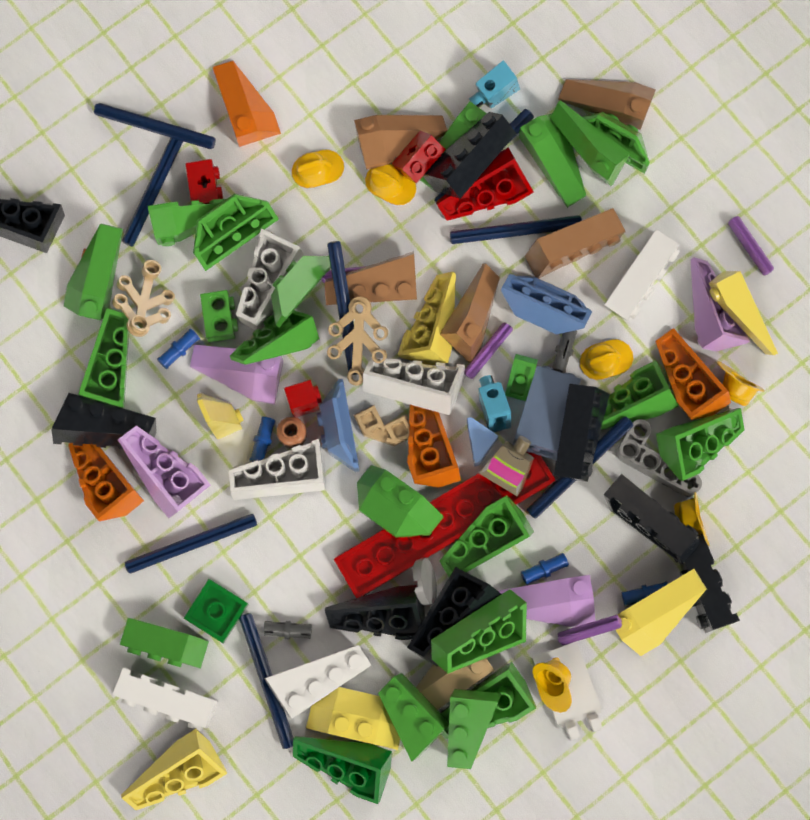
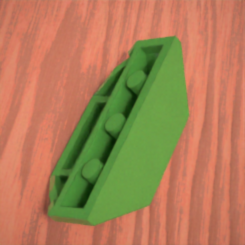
[582,112,650,174]
[193,194,279,271]
[271,256,331,328]
[357,465,444,537]

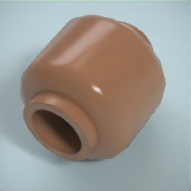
[276,416,307,448]

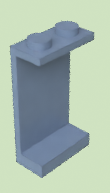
[513,366,581,460]

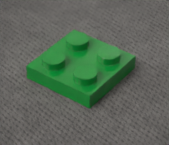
[183,579,249,644]

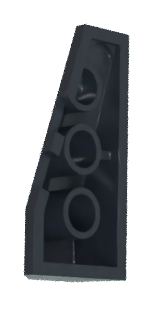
[325,585,425,640]

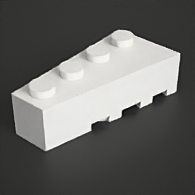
[236,228,304,330]
[605,229,680,321]
[363,357,465,415]
[229,438,325,500]
[264,645,371,719]
[112,668,218,731]

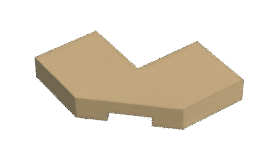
[354,405,409,447]

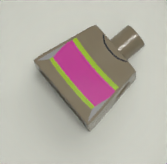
[479,436,534,496]

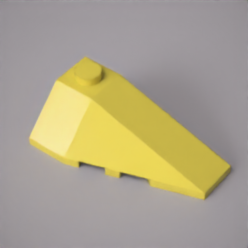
[709,271,778,355]
[397,272,456,365]
[197,393,244,440]
[616,569,707,656]
[121,729,227,810]

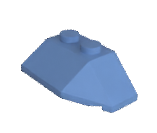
[501,274,592,335]
[317,379,360,472]

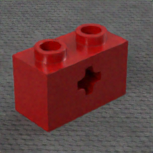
[392,130,446,184]
[185,159,223,204]
[284,380,322,418]

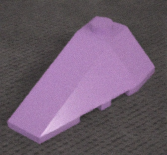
[691,257,750,351]
[190,345,283,404]
[118,426,211,518]
[499,575,595,627]

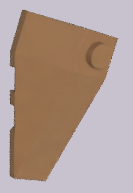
[558,79,656,130]
[354,115,448,170]
[440,263,500,362]

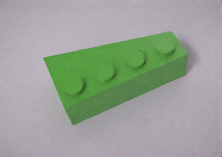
[78,308,129,408]
[431,589,527,674]

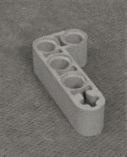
[617,419,702,497]

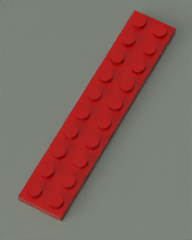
[334,451,556,598]

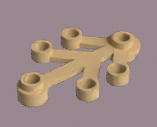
[112,260,175,337]
[327,296,388,386]

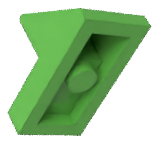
[505,354,538,401]

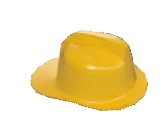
[292,150,344,188]
[365,164,416,205]
[580,339,634,380]
[717,361,765,406]
[674,492,710,546]
[532,657,572,713]

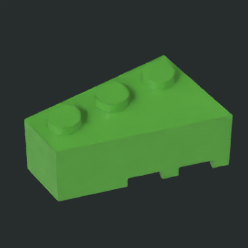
[120,618,209,669]
[378,673,449,762]
[447,689,502,769]

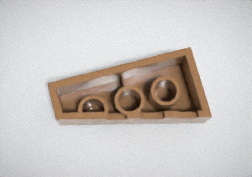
[524,208,626,279]
[324,251,417,305]

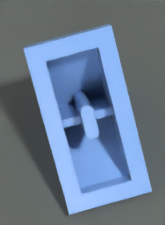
[467,417,498,467]

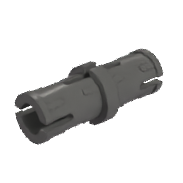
[552,330,577,373]
[264,620,312,639]

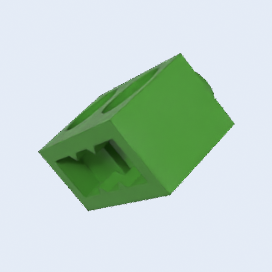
[200,290,239,343]

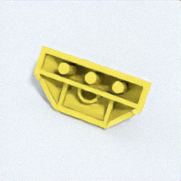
[306,687,400,750]

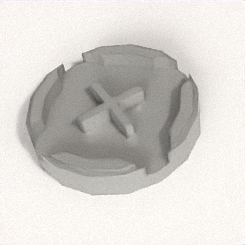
[413,558,437,605]

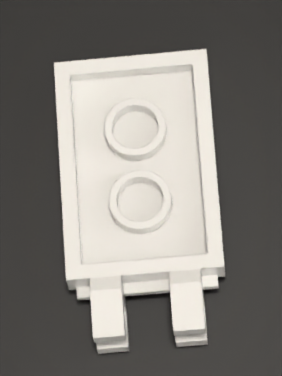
[532,642,603,741]

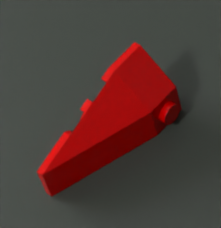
[436,147,534,221]

